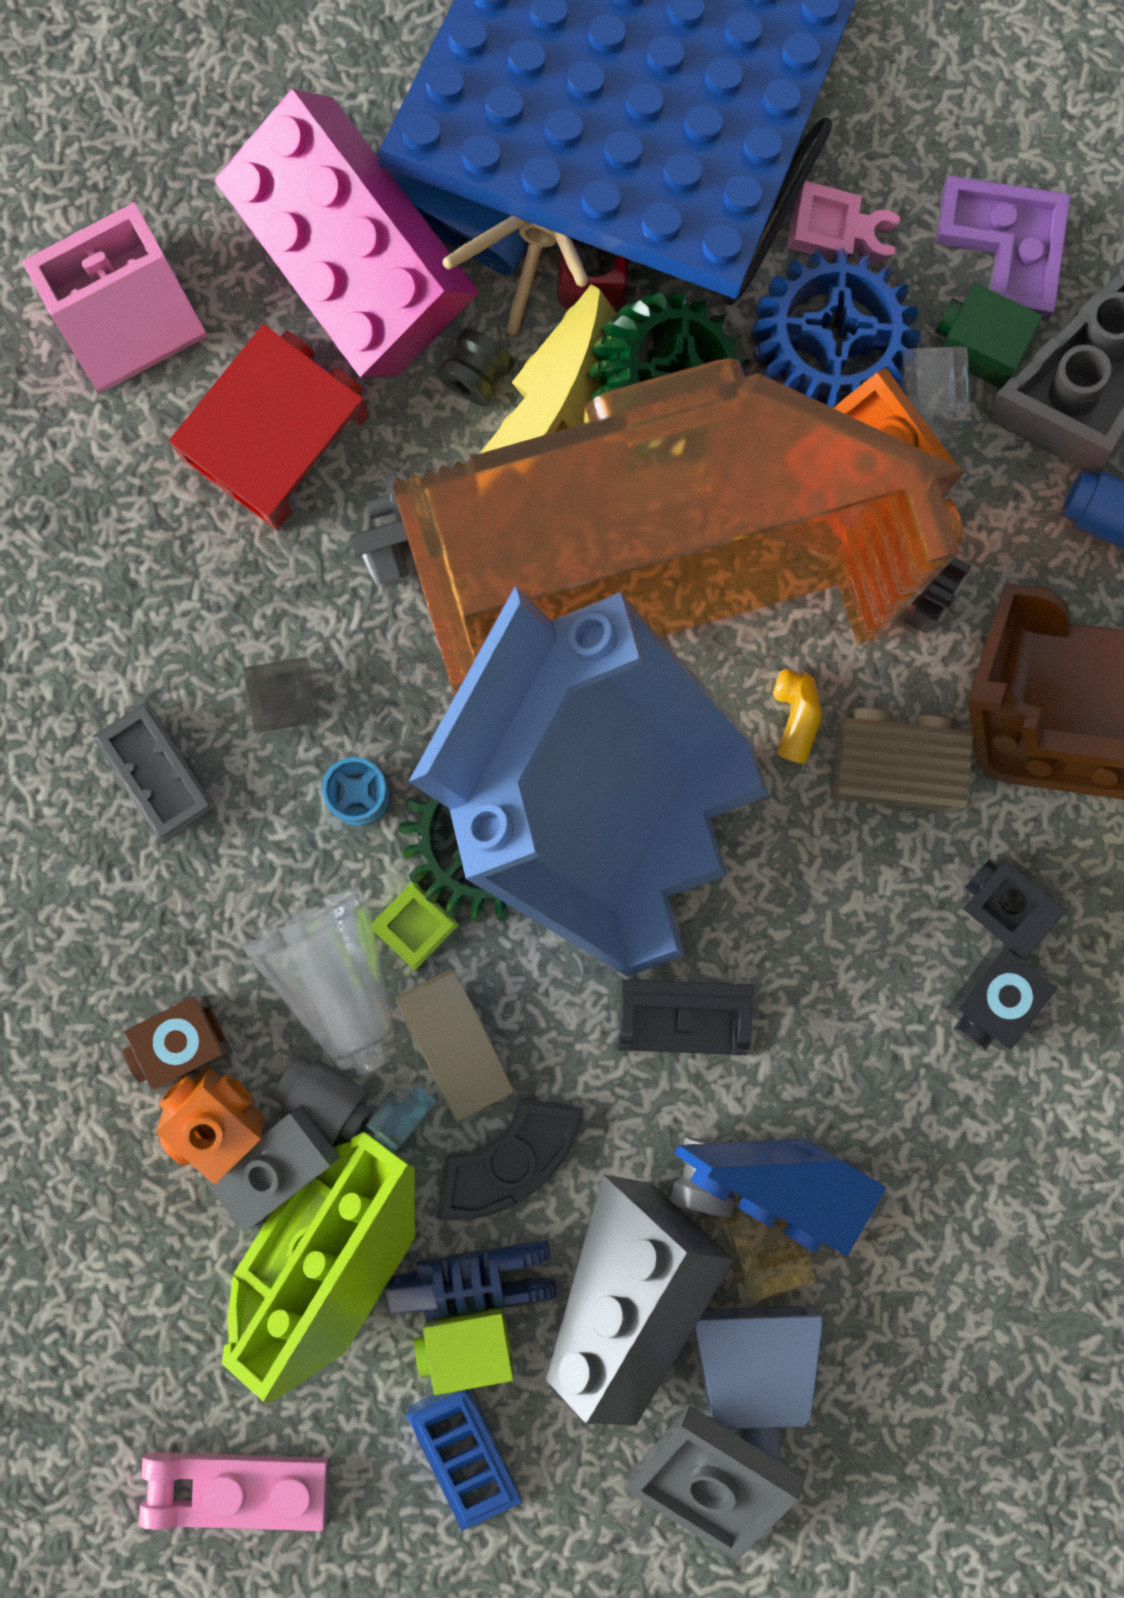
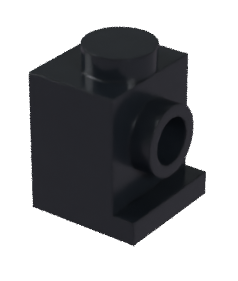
[963,856,1071,960]

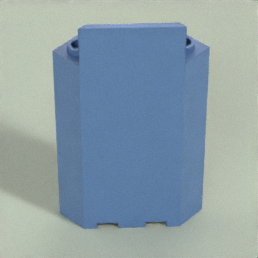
[409,585,769,977]

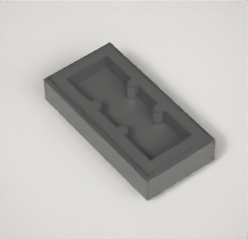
[92,701,218,843]
[205,1105,341,1233]

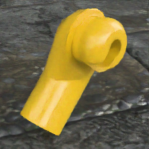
[772,669,823,764]

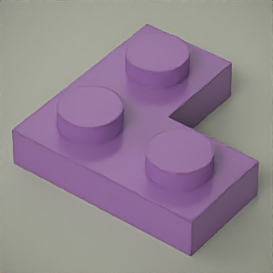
[935,175,1071,321]

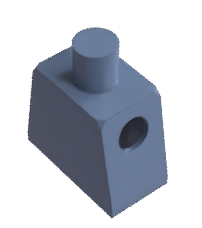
[693,1306,822,1462]

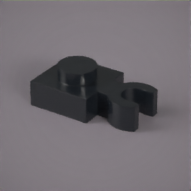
[903,553,971,633]

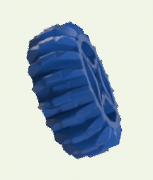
[751,247,921,415]

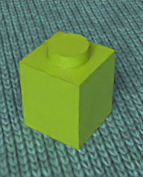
[414,1308,514,1395]

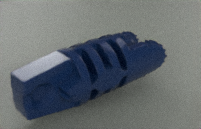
[385,1240,557,1319]

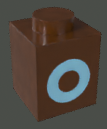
[123,996,233,1091]

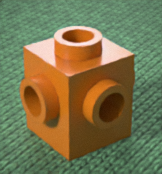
[156,1065,264,1185]

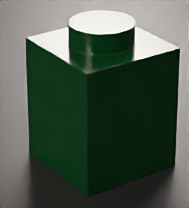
[935,282,1043,388]

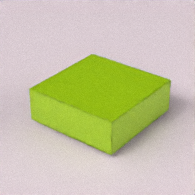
[369,882,460,971]

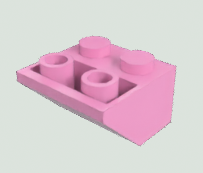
[21,202,208,394]

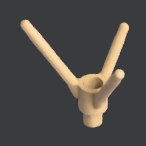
[443,216,588,336]

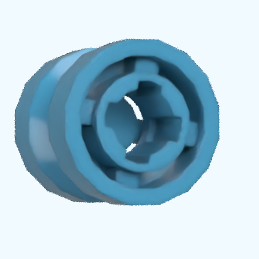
[321,757,391,826]

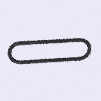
[722,117,832,305]

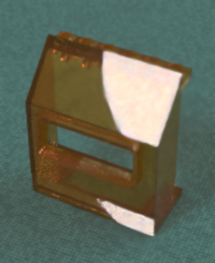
[392,358,966,697]

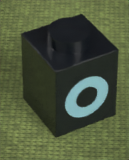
[946,948,1057,1051]

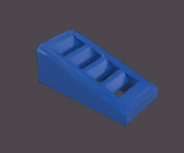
[407,1388,522,1531]

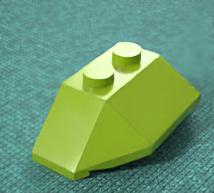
[222,1132,415,1403]

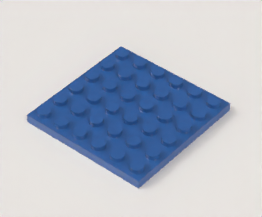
[379,0,856,299]

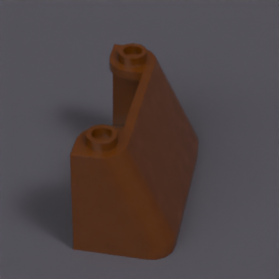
[968,583,1124,800]

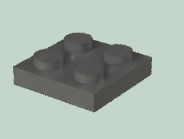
[625,1405,806,1561]

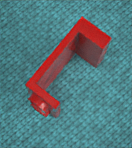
[169,324,369,531]

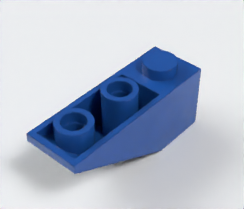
[674,1139,887,1256]

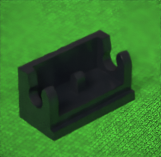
[618,979,754,1056]

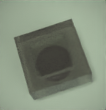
[243,657,319,733]

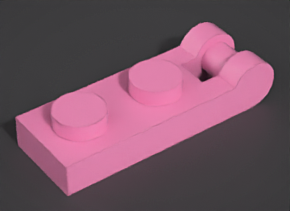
[139,1452,328,1531]

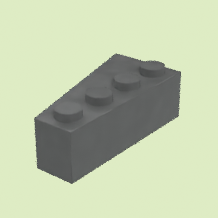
[988,265,1124,474]

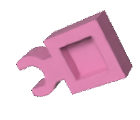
[786,181,900,263]

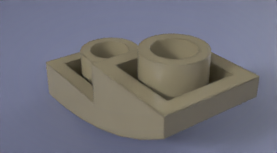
[394,968,514,1122]

